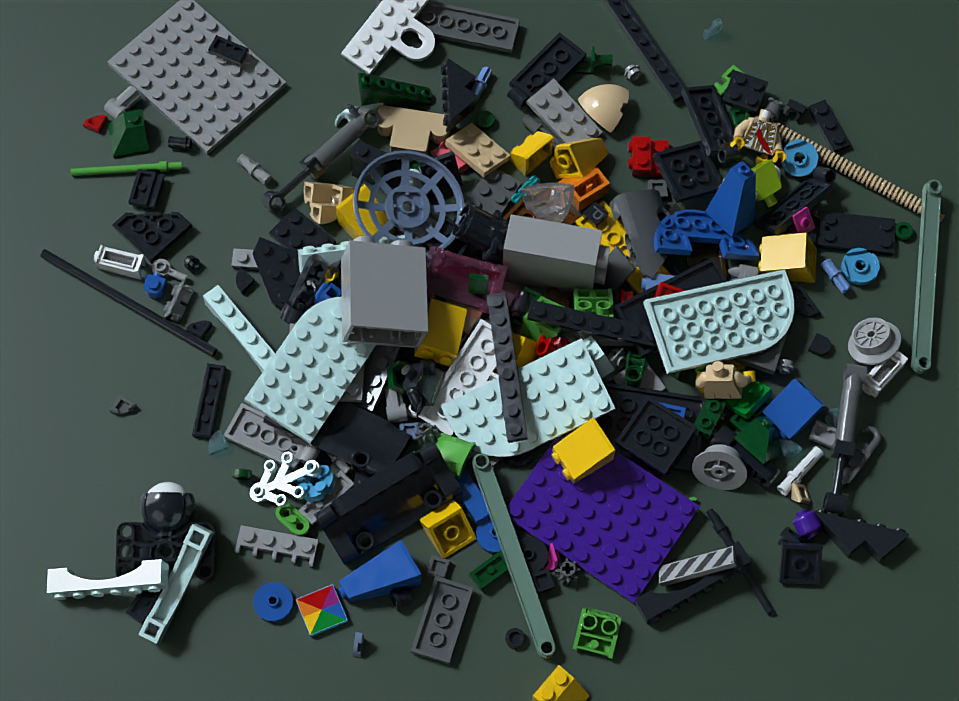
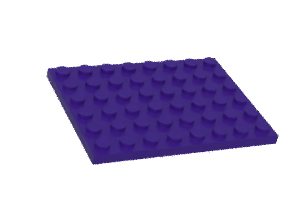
[507,427,700,604]

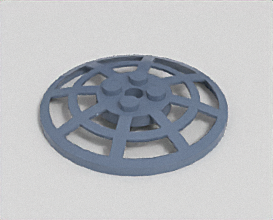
[353,150,465,257]

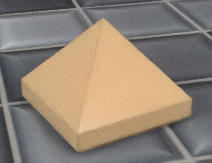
[791,483,811,504]

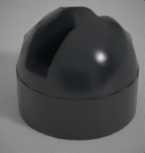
[183,255,200,272]

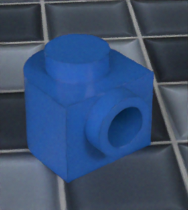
[144,273,167,299]

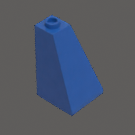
[705,161,756,237]
[338,540,422,603]

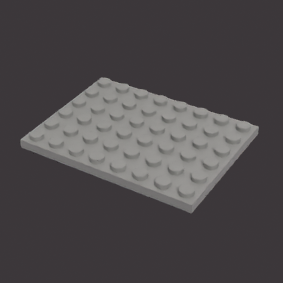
[107,0,287,155]

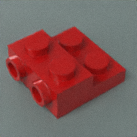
[628,136,669,177]

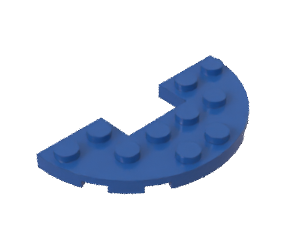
[654,209,760,261]

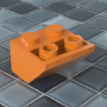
[557,167,610,212]

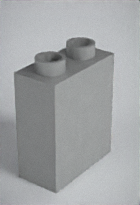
[503,214,610,293]
[341,236,428,348]

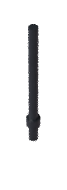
[706,508,774,615]

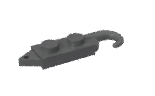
[832,426,881,489]

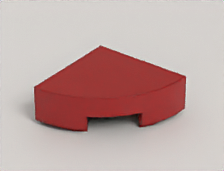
[82,115,108,134]

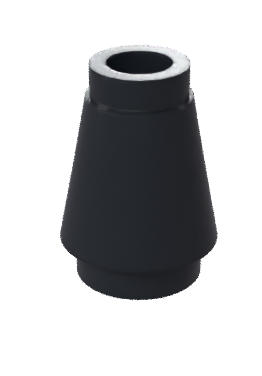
[510,291,530,321]

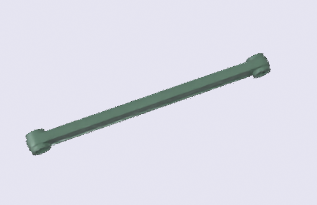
[911,180,942,374]
[472,453,556,659]

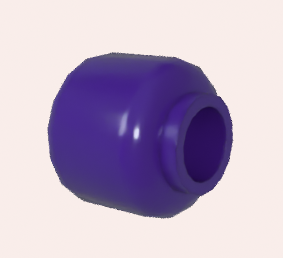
[793,508,822,539]

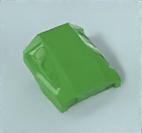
[574,288,613,318]
[435,433,476,479]
[573,607,622,659]

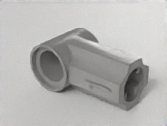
[104,86,142,119]
[385,386,408,423]

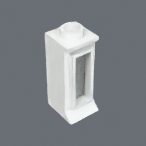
[94,245,147,279]
[862,351,908,398]

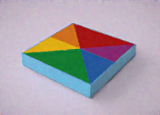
[296,584,348,637]

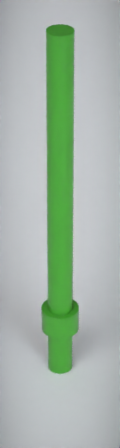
[71,161,183,176]

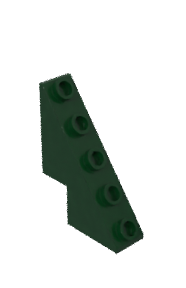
[357,72,432,108]

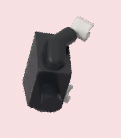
[401,359,446,418]

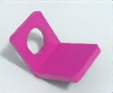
[788,207,815,234]
[531,543,560,571]

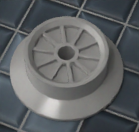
[848,318,901,365]
[692,444,747,490]

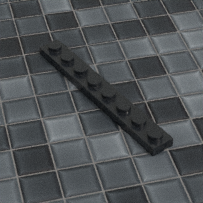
[604,0,686,103]
[487,292,528,443]
[527,300,658,349]

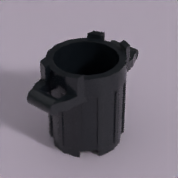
[452,205,509,262]

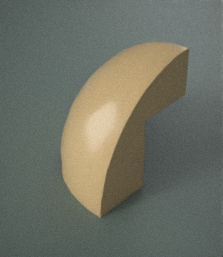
[578,84,629,133]
[304,181,355,224]

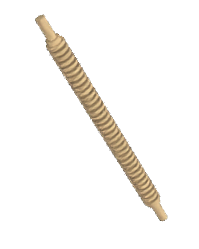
[755,116,945,222]

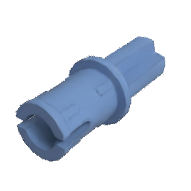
[471,67,492,101]
[821,259,850,293]

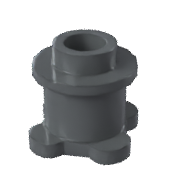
[763,97,785,122]

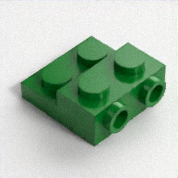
[719,369,773,419]

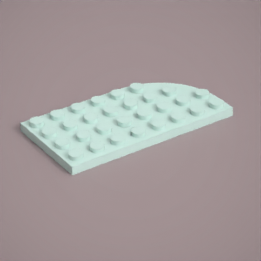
[643,269,794,374]
[244,297,376,444]
[441,338,615,457]

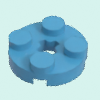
[782,139,819,177]
[841,248,880,285]
[296,465,336,502]

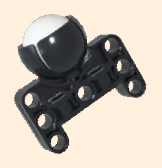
[115,482,217,581]

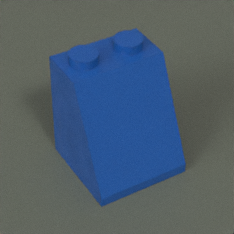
[762,378,828,440]

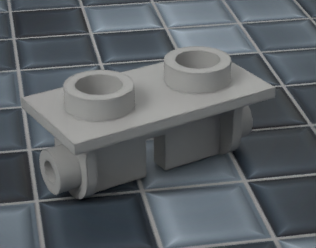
[164,281,193,322]
[601,348,627,383]

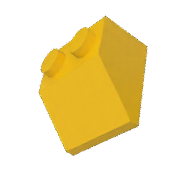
[510,131,554,176]
[419,499,477,558]
[532,665,589,701]

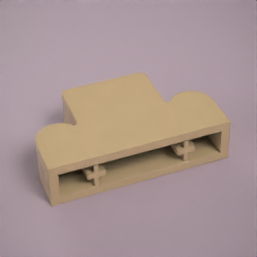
[377,105,451,155]

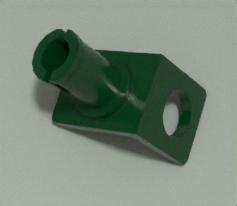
[573,46,613,74]

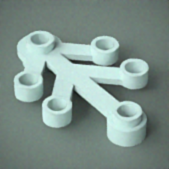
[250,452,322,507]

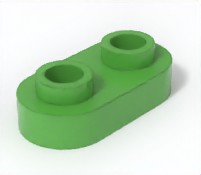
[276,503,310,537]

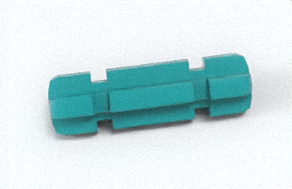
[511,175,540,205]

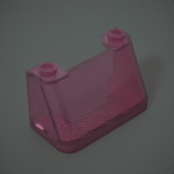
[426,246,508,314]

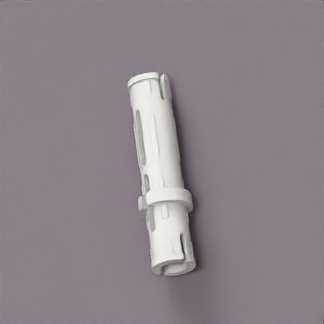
[777,446,824,496]

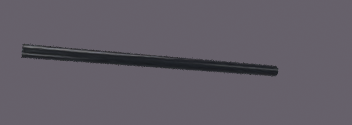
[40,249,218,357]

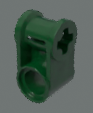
[624,350,647,387]

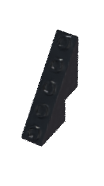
[441,58,479,132]
[815,510,909,563]

